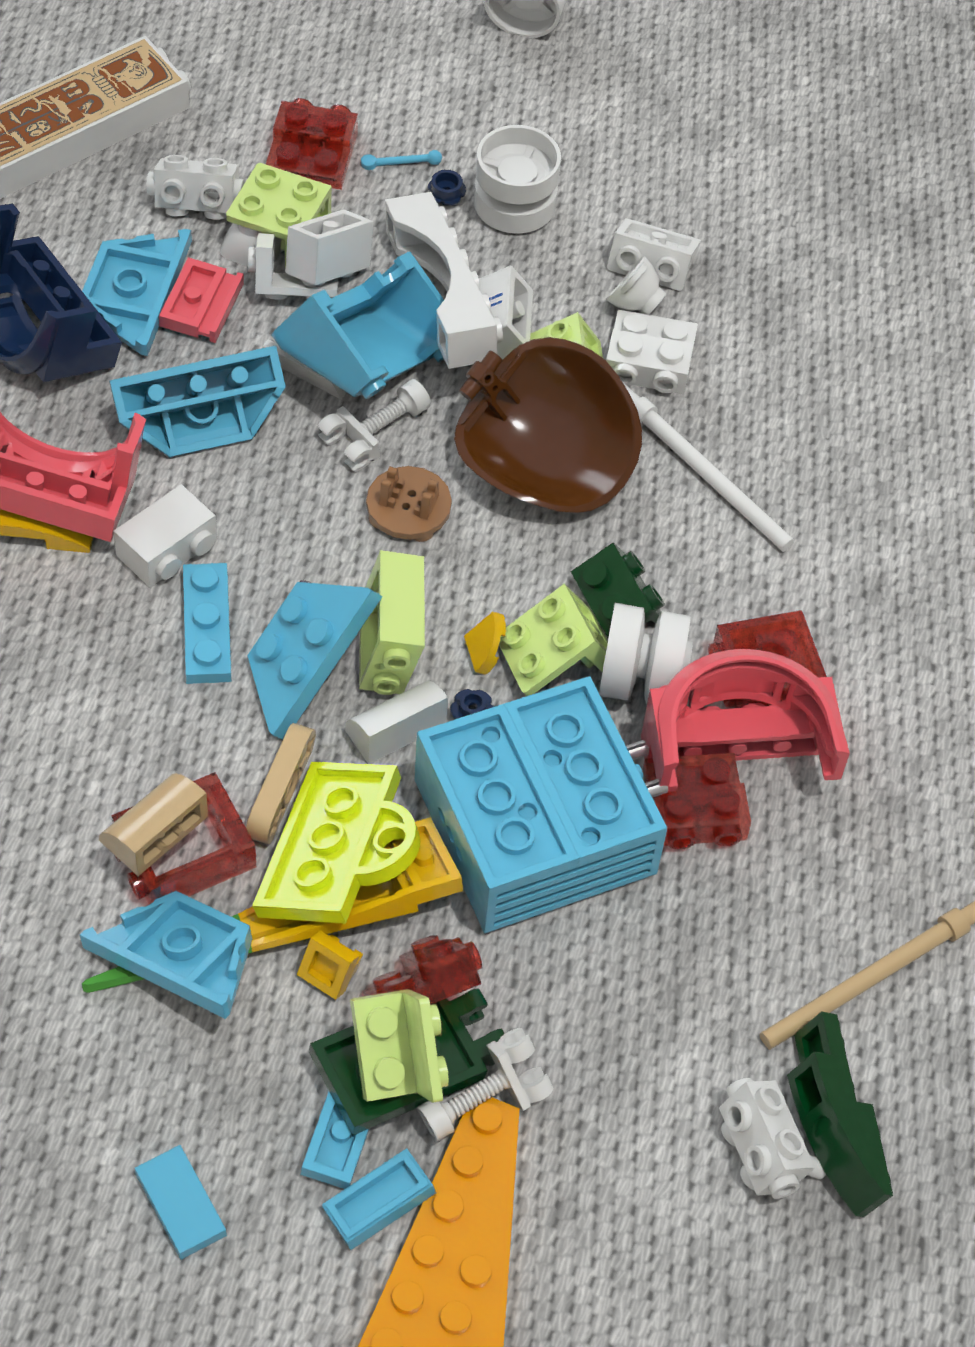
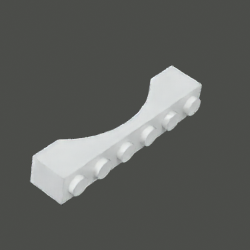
[385,192,503,369]

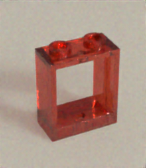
[111,772,257,905]

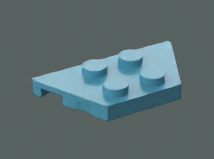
[82,229,192,356]
[247,582,383,740]
[80,891,252,1019]

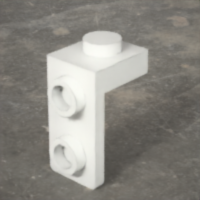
[248,233,338,300]

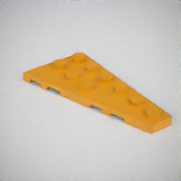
[358,1097,520,1347]

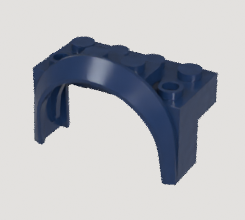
[0,203,122,382]

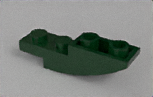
[787,1011,893,1218]

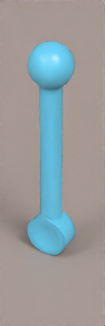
[361,150,442,170]

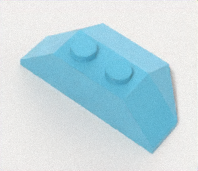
[109,346,286,457]

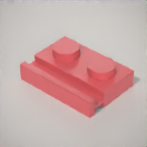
[159,257,244,343]

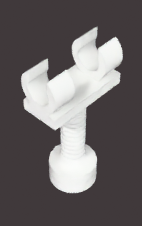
[317,379,431,472]
[417,1028,554,1142]

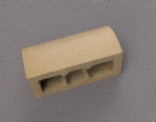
[99,773,208,876]

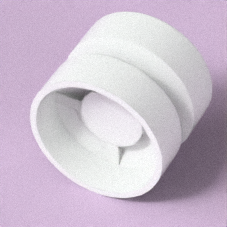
[484,0,566,38]
[474,125,561,234]
[599,603,693,704]

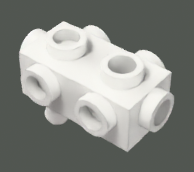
[146,155,245,220]
[719,1078,826,1199]

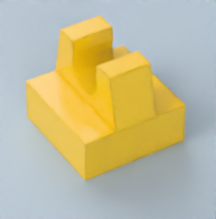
[296,930,363,1000]

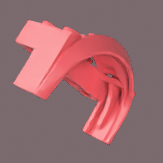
[0,412,146,542]
[641,649,850,791]

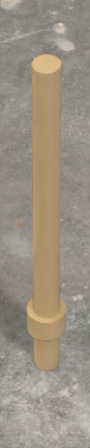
[759,901,975,1050]

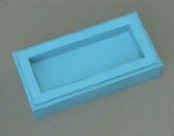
[134,1145,227,1260]
[322,1148,436,1250]

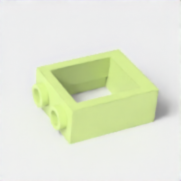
[359,550,425,695]

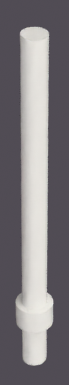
[621,380,794,552]

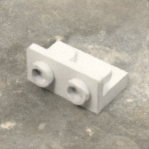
[607,218,701,291]

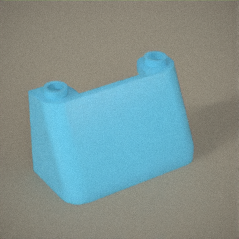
[271,251,444,399]

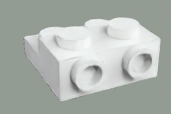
[606,309,698,394]

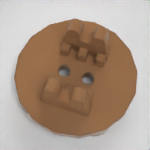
[366,466,452,542]

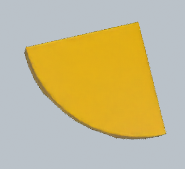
[464,612,506,675]

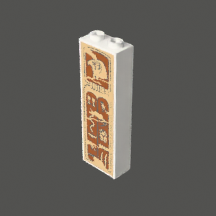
[0,36,191,199]

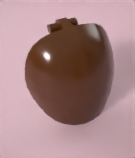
[454,337,642,513]

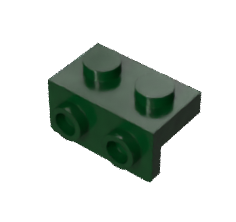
[571,543,665,638]

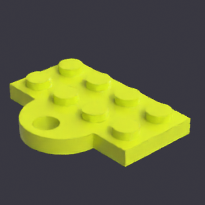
[252,762,420,924]

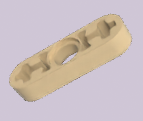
[246,723,316,845]

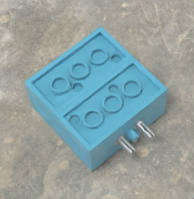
[414,676,668,934]

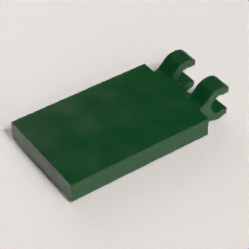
[309,988,505,1136]

